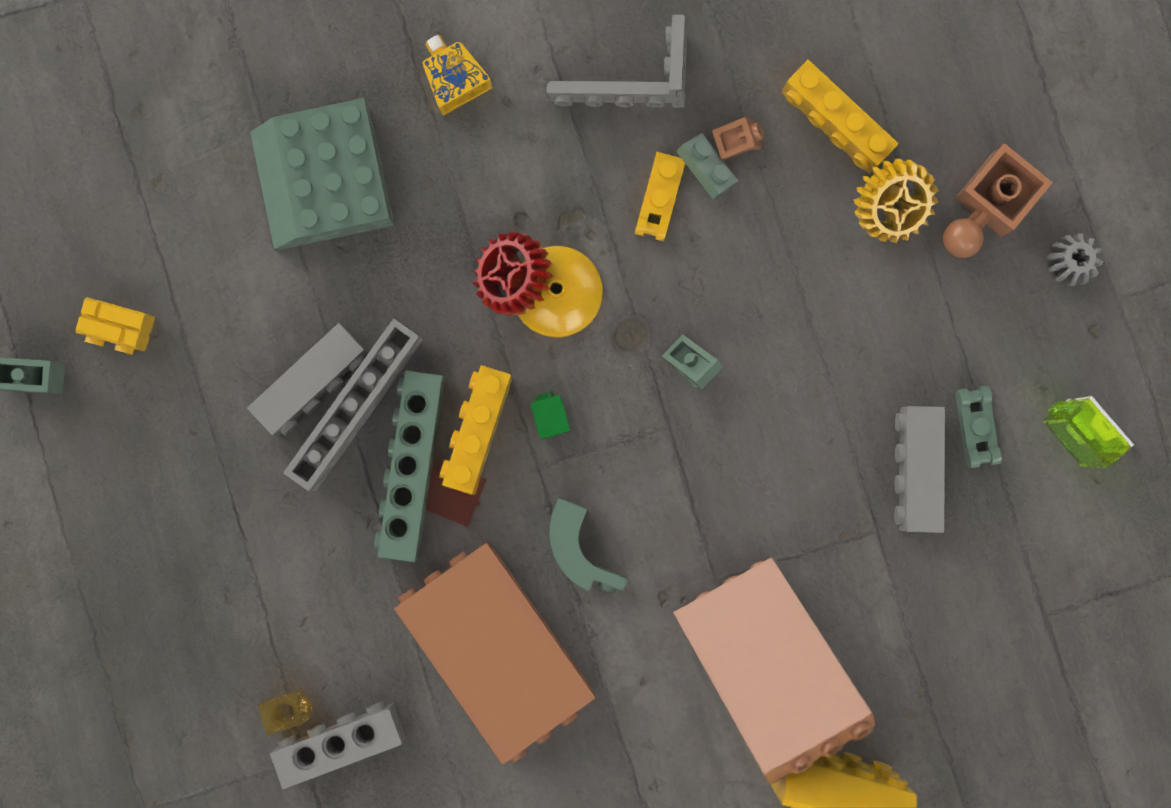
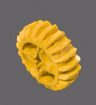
[853,158,939,243]

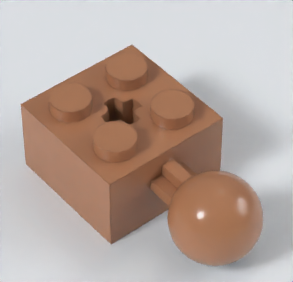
[943,143,1053,258]

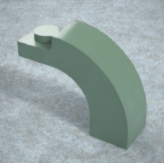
[549,498,628,594]

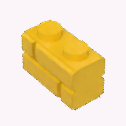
[75,297,155,355]

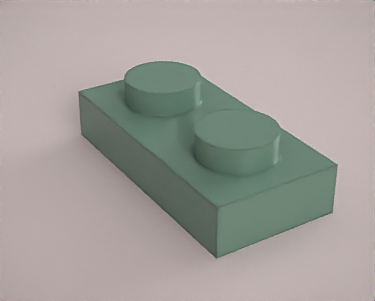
[676,133,738,199]

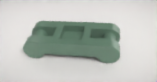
[956,385,1002,469]

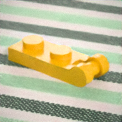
[635,152,685,242]

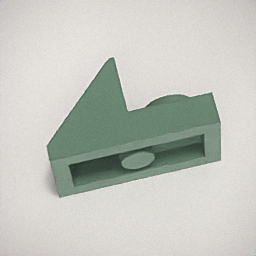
[662,334,723,389]

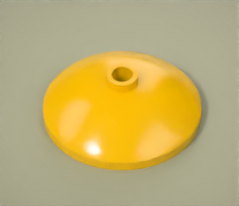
[517,246,603,338]

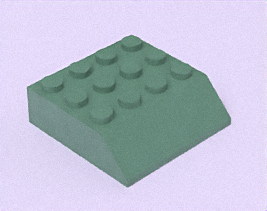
[250,98,394,251]

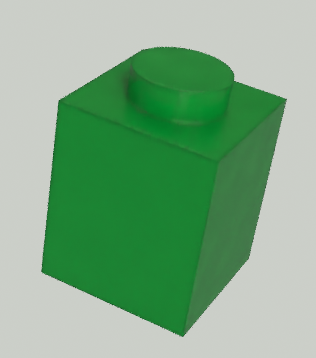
[530,391,571,440]

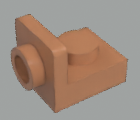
[712,117,764,160]

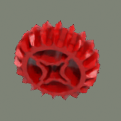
[472,232,553,316]

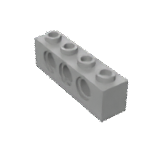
[270,702,406,790]

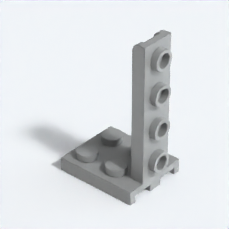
[546,15,688,108]

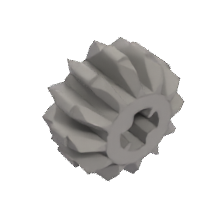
[1046,233,1104,286]

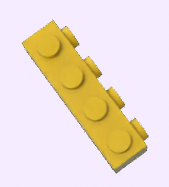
[781,60,899,175]
[439,365,513,495]

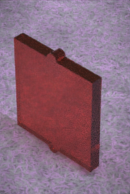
[426,460,487,527]

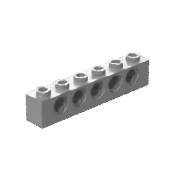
[283,318,423,491]

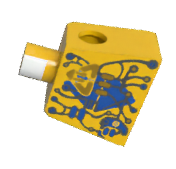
[422,35,492,116]

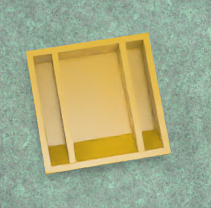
[771,752,917,808]

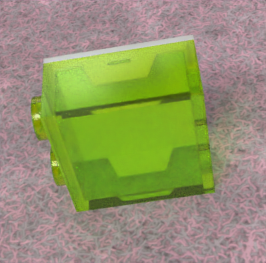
[1043,396,1134,468]

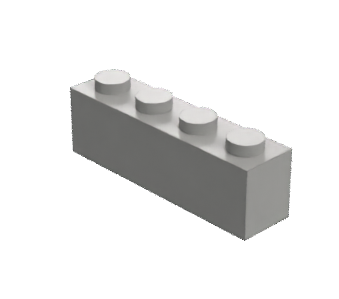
[247,323,369,436]
[894,406,945,533]

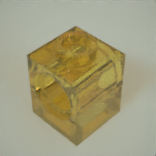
[258,688,312,735]

